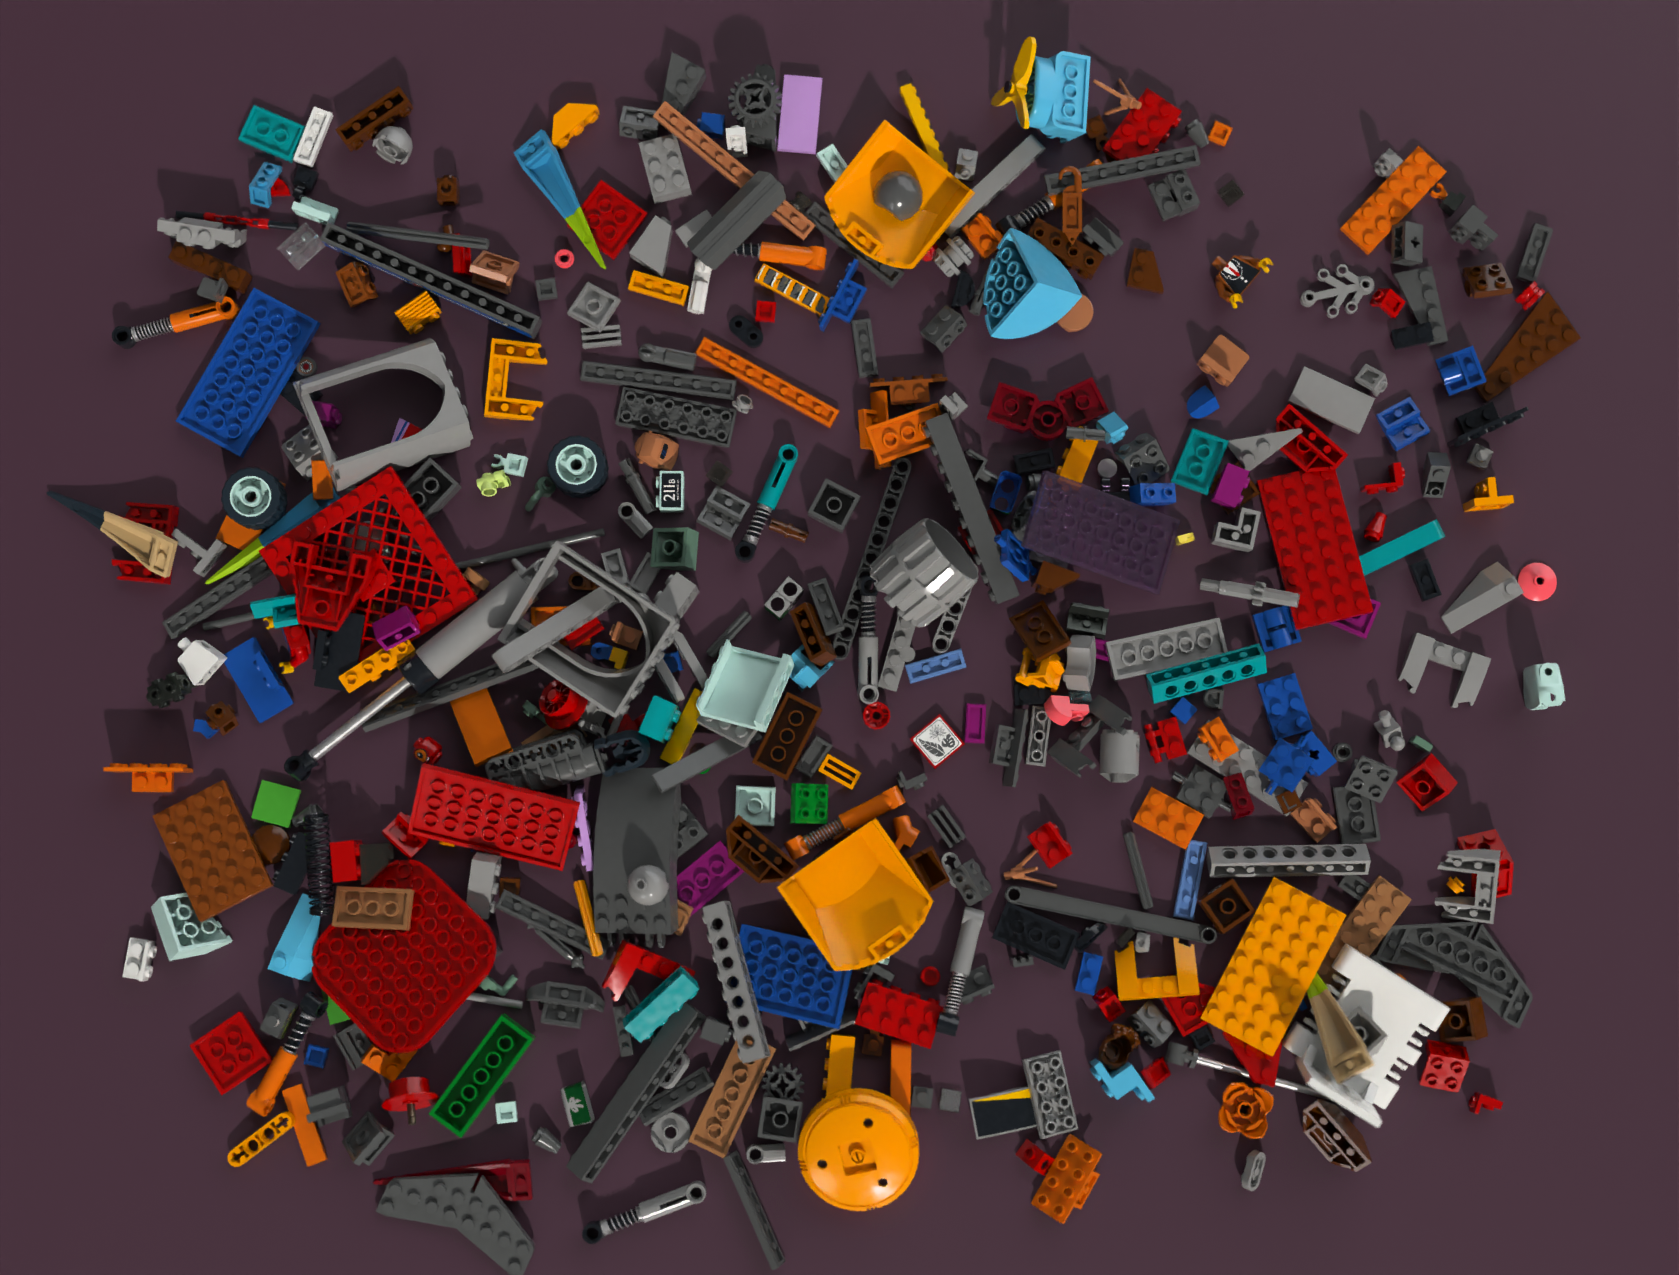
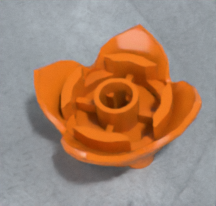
[1218,1082,1274,1139]

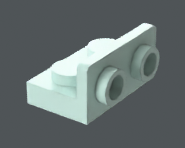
[291,196,339,225]

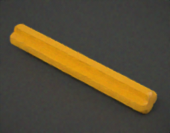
[573,880,603,957]

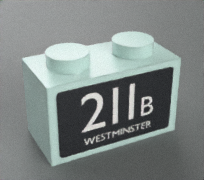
[656,471,684,513]

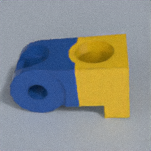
[590,642,630,669]

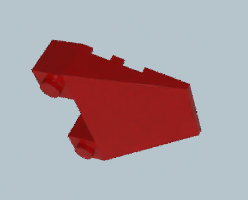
[290,541,378,631]

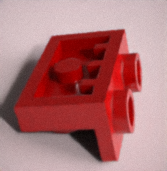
[1027,821,1073,869]

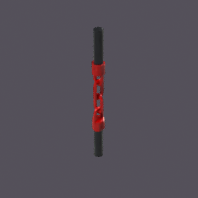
[175,211,299,231]

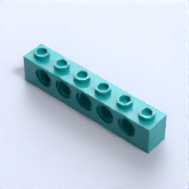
[1146,643,1267,704]

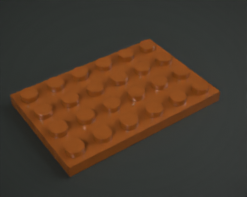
[152,780,273,922]

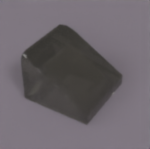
[939,1088,961,1113]

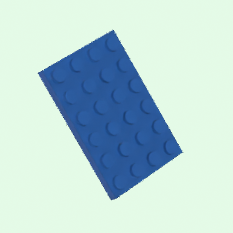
[725,924,852,1029]

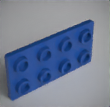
[224,637,294,723]

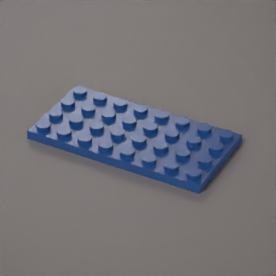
[176,288,321,458]

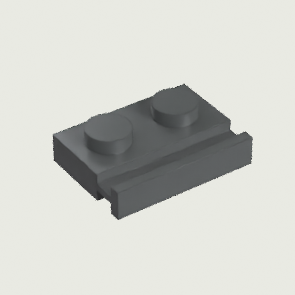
[333,1023,372,1070]

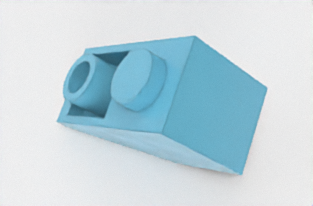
[1095,412,1128,444]

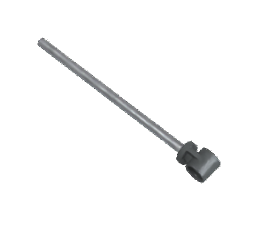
[1164,1041,1335,1102]

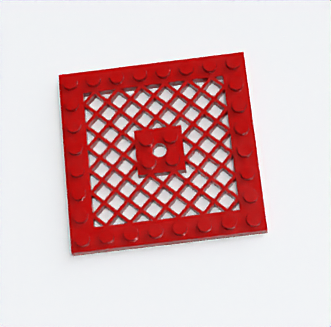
[259,466,479,663]

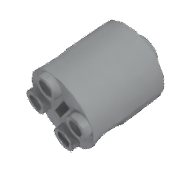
[1099,729,1140,783]

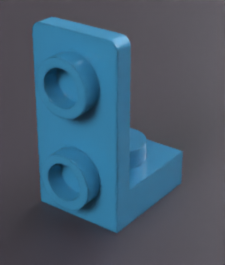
[249,162,282,208]

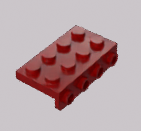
[1102,88,1182,161]
[854,979,944,1049]

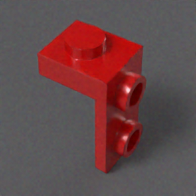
[1360,462,1405,494]

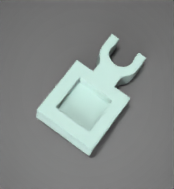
[491,453,528,477]

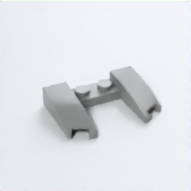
[1398,633,1491,708]
[1435,849,1501,924]

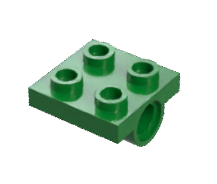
[790,783,828,824]

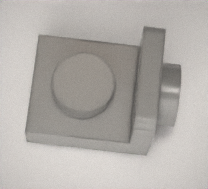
[1355,364,1388,397]

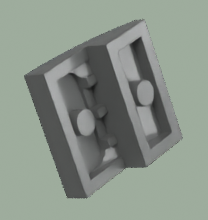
[696,485,750,540]

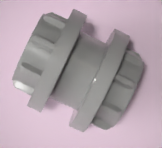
[932,236,974,277]

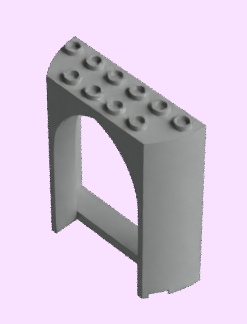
[293,338,473,491]
[497,540,680,719]

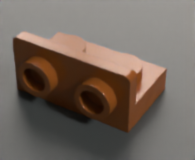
[335,262,378,307]

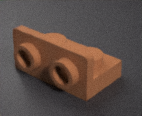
[1290,798,1337,843]

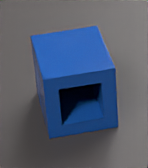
[697,112,726,140]

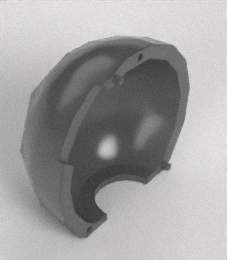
[873,171,923,221]

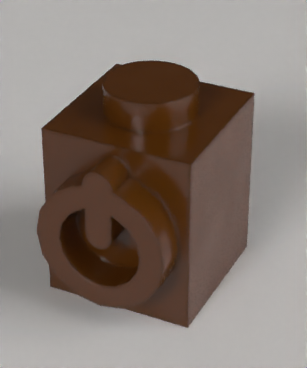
[437,175,460,206]

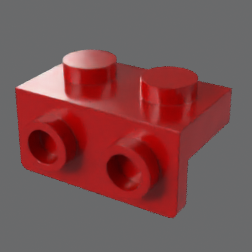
[381,811,429,859]

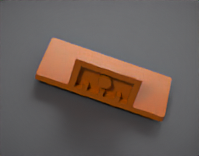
[103,763,193,792]
[1031,1134,1102,1224]

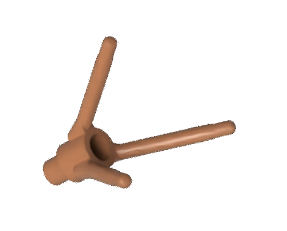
[1093,79,1142,115]
[1004,848,1057,888]

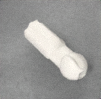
[687,258,712,314]

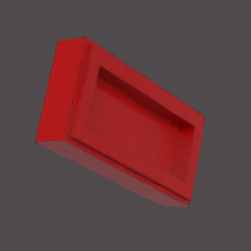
[1140,1056,1171,1090]

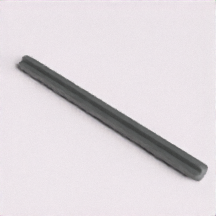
[346,222,490,250]

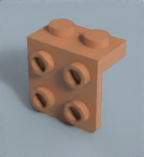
[1197,335,1249,387]

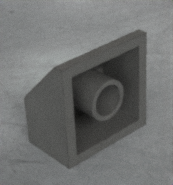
[757,1096,803,1143]

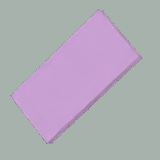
[777,75,822,154]

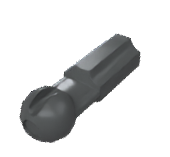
[638,343,697,371]

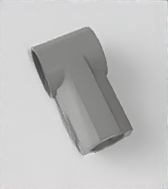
[618,502,653,539]
[746,1143,785,1164]

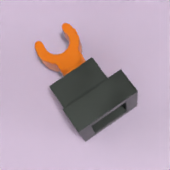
[1430,183,1466,216]

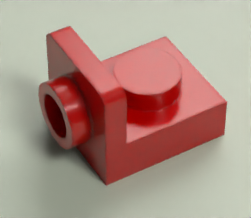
[1370,288,1405,318]
[1092,986,1126,1022]
[1468,1092,1503,1114]

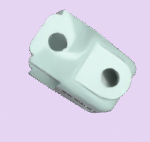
[1523,663,1565,710]

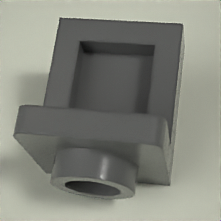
[896,770,927,790]

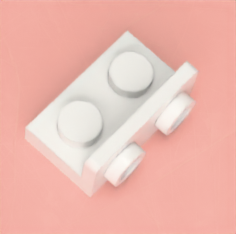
[122,937,157,982]

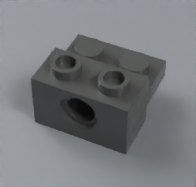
[1147,169,1200,222]
[1448,205,1498,251]
[677,803,709,859]

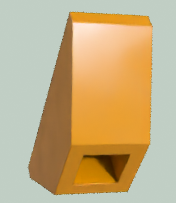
[552,103,600,150]

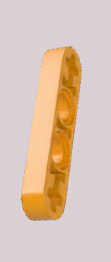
[227,1112,295,1167]

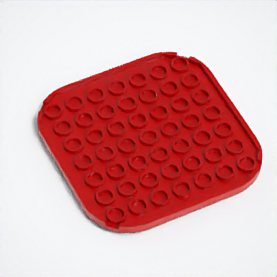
[312,859,496,1053]

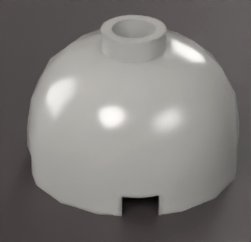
[372,126,413,164]
[627,865,669,905]

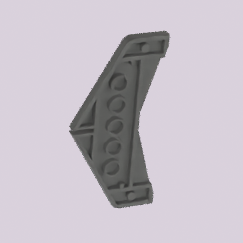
[1375,921,1533,1028]
[376,1173,535,1275]

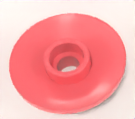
[1517,563,1557,601]

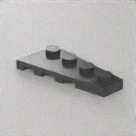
[1392,266,1448,346]

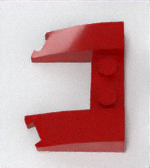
[112,502,179,585]
[602,940,696,1002]

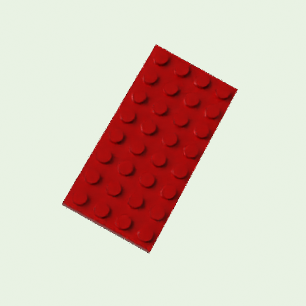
[1256,470,1374,630]
[407,763,580,871]

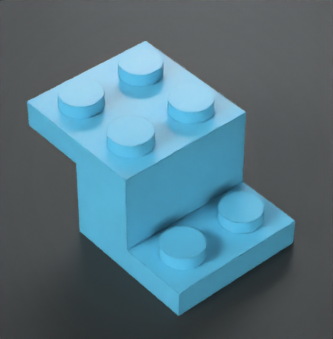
[1089,1058,1155,1103]

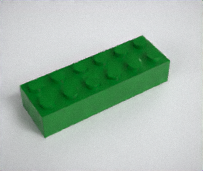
[429,1013,536,1138]

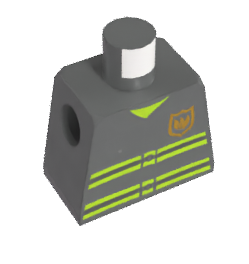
[260,997,299,1040]

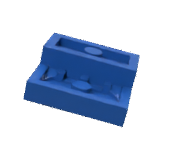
[1376,397,1430,451]

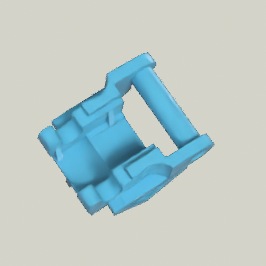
[790,644,835,691]

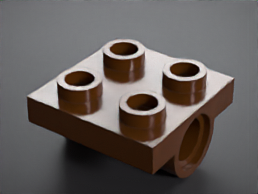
[1462,263,1513,299]

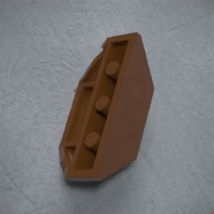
[726,815,799,884]
[1303,1099,1372,1172]

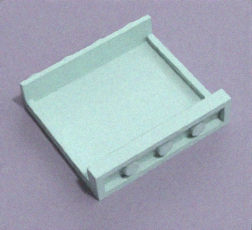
[696,639,795,732]

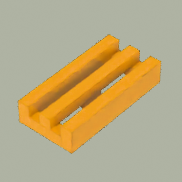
[818,754,862,790]

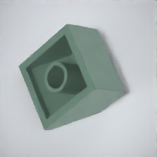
[650,527,699,571]

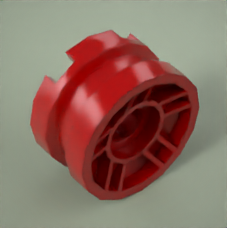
[1514,281,1545,311]
[863,702,890,730]

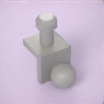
[1373,710,1405,751]

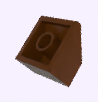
[1032,560,1080,595]
[1439,996,1488,1042]

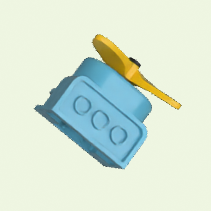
[991,36,1091,143]

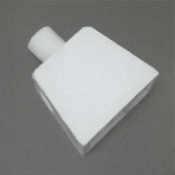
[178,637,227,686]

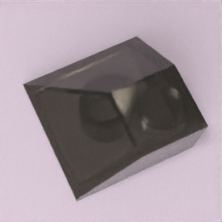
[360,843,395,885]

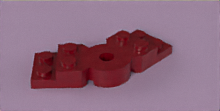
[986,377,1109,441]

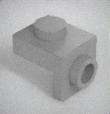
[955,148,978,181]

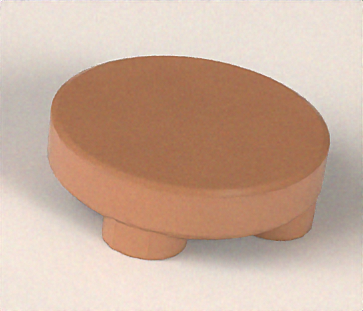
[1057,294,1093,332]

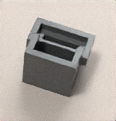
[306,1085,353,1127]

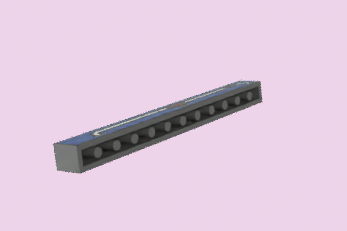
[320,222,542,339]

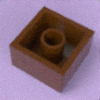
[1197,878,1256,934]

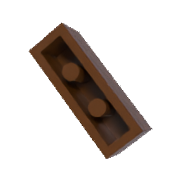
[790,602,837,666]

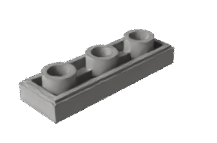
[1025,706,1051,767]

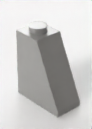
[629,215,673,278]

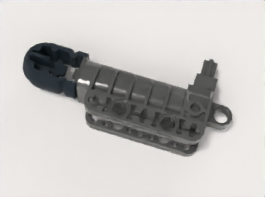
[486,729,650,792]

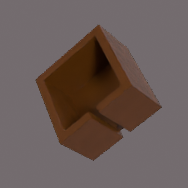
[905,845,950,893]

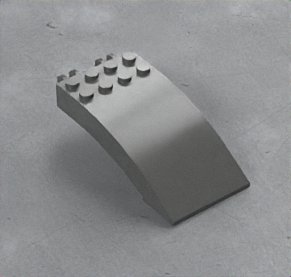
[593,767,681,948]

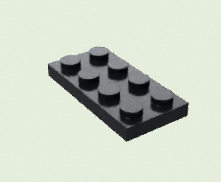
[991,901,1080,970]

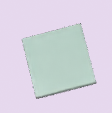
[735,785,776,826]

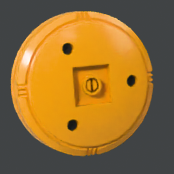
[798,1088,919,1211]

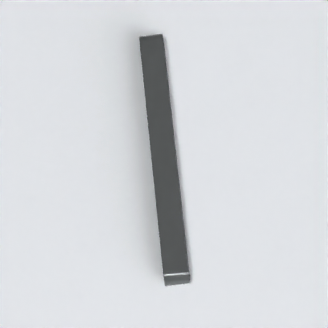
[833,458,911,661]

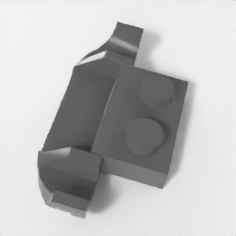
[525,981,605,1029]

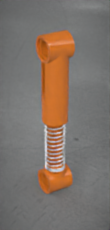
[784,785,906,860]

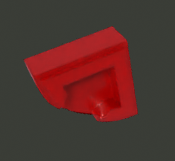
[271,178,291,196]

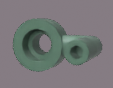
[525,477,556,511]
[522,700,548,725]
[479,974,518,996]

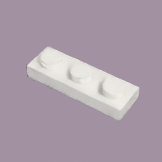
[293,107,333,168]
[726,125,748,157]

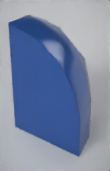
[1187,385,1220,419]

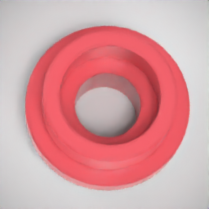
[555,249,574,269]

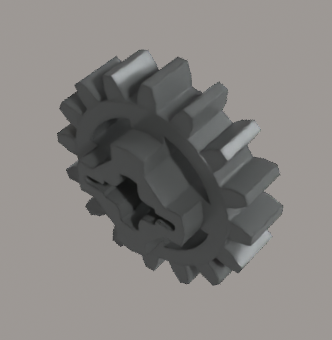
[761,1062,805,1101]

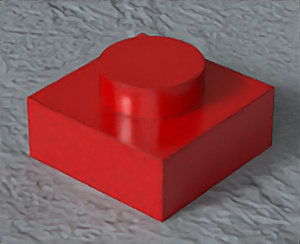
[755,300,776,323]

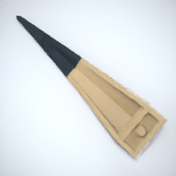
[46,491,178,578]

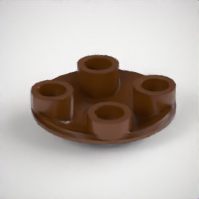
[252,825,290,864]

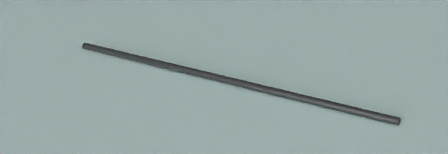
[202,528,605,631]

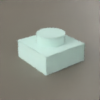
[495,1101,518,1124]

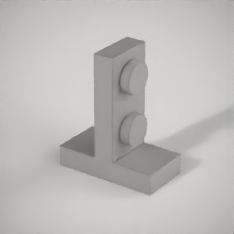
[938,392,968,422]
[171,529,228,577]
[601,548,632,604]

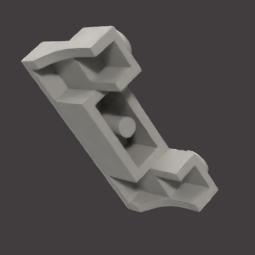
[157,217,247,249]

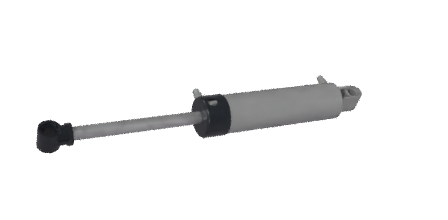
[284,558,558,781]

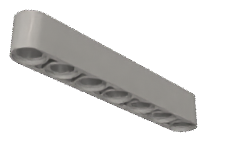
[944,134,1045,238]
[492,587,617,673]

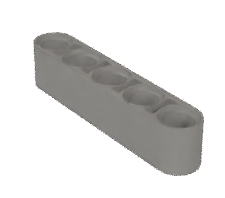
[932,564,978,654]

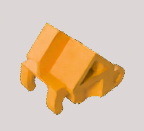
[1015,648,1065,692]

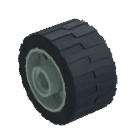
[547,435,609,498]
[221,467,288,530]

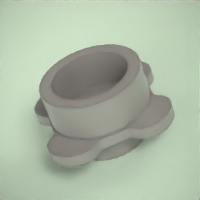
[732,395,753,414]

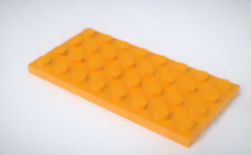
[1200,877,1346,1057]

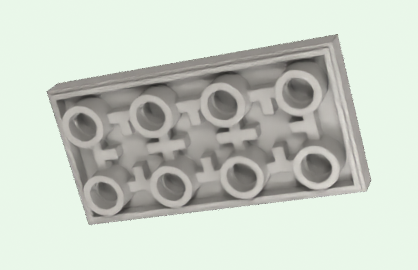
[1288,366,1375,434]
[1022,1050,1078,1139]

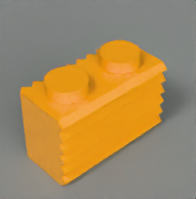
[394,290,442,334]

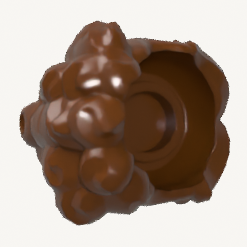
[1098,1024,1141,1070]

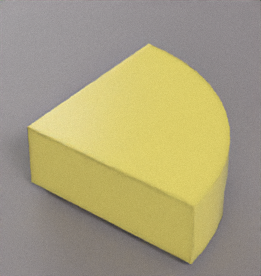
[1175,533,1195,546]

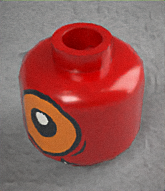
[413,736,443,765]

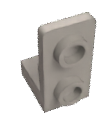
[1372,148,1403,179]

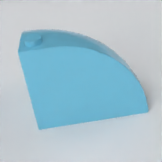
[983,228,1082,339]

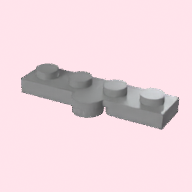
[878,615,916,692]

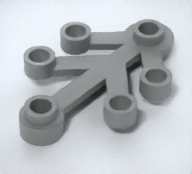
[1300,264,1375,318]

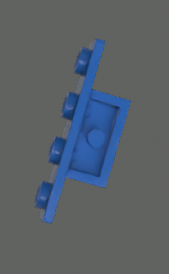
[818,259,867,332]

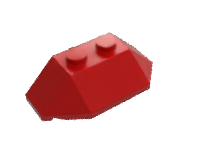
[1276,404,1348,473]

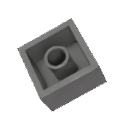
[808,478,861,533]

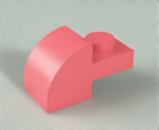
[1044,695,1089,726]

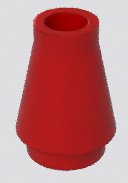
[1364,512,1387,543]

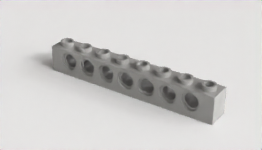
[1206,844,1371,878]
[702,901,771,1063]

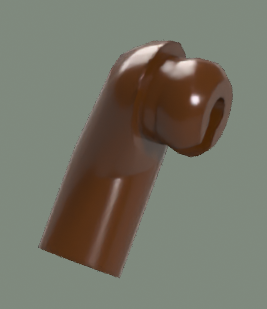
[437,225,454,253]

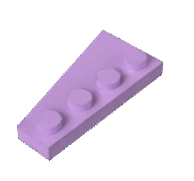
[571,785,594,871]

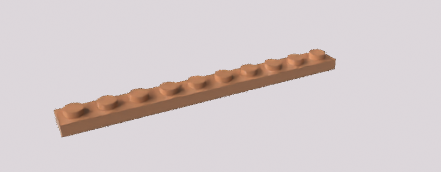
[653,101,816,241]

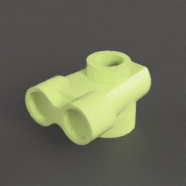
[476,470,511,496]

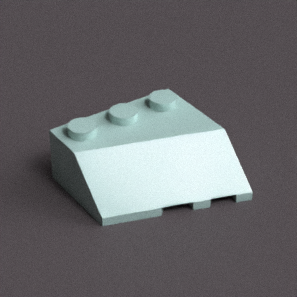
[151,893,233,961]

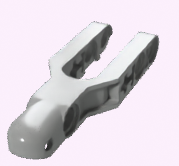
[638,593,708,703]

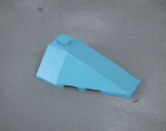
[268,893,322,982]

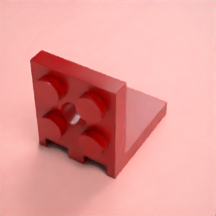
[1457,829,1514,898]

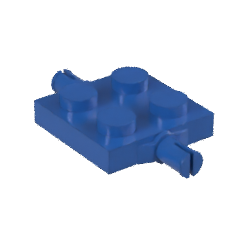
[994,529,1037,582]
[1258,735,1314,796]

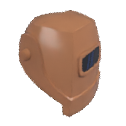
[635,431,679,471]

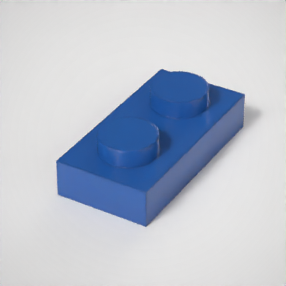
[1074,952,1103,995]

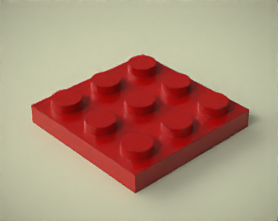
[567,180,648,260]
[189,1011,273,1095]

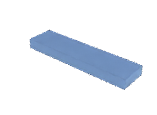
[1173,840,1207,920]

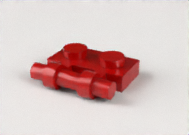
[1144,717,1187,763]

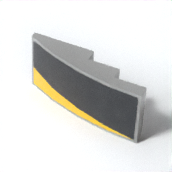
[969,1085,1037,1139]

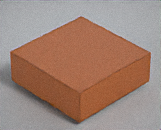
[1208,120,1233,147]

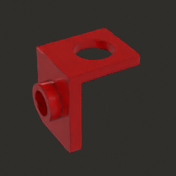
[1015,1139,1055,1176]

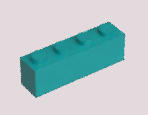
[622,966,699,1043]

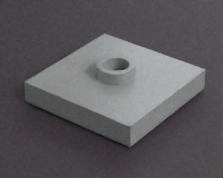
[567,281,621,333]

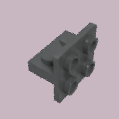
[1345,756,1398,803]

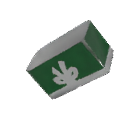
[764,576,804,621]
[560,1080,595,1127]

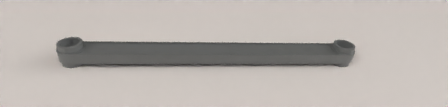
[1005,885,1217,944]

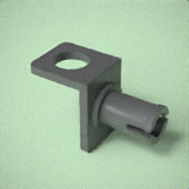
[197,277,229,303]
[964,449,999,487]

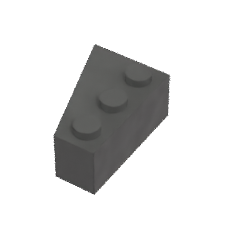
[661,52,706,116]

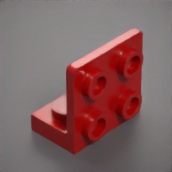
[1419,1039,1470,1093]

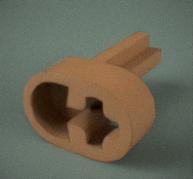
[462,567,490,612]

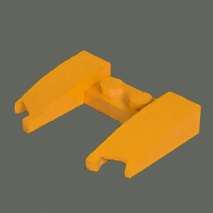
[484,338,547,421]
[1114,938,1199,1001]

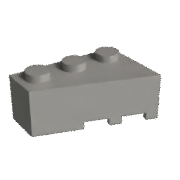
[466,850,502,919]

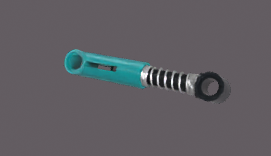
[735,444,798,563]

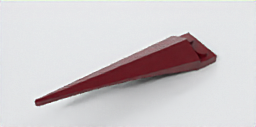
[373,1159,533,1201]

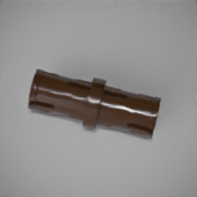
[768,518,809,543]

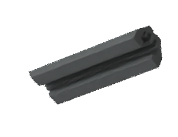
[687,171,786,270]

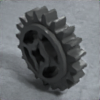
[728,73,782,129]

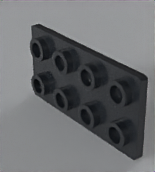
[1446,402,1529,448]
[312,612,366,693]

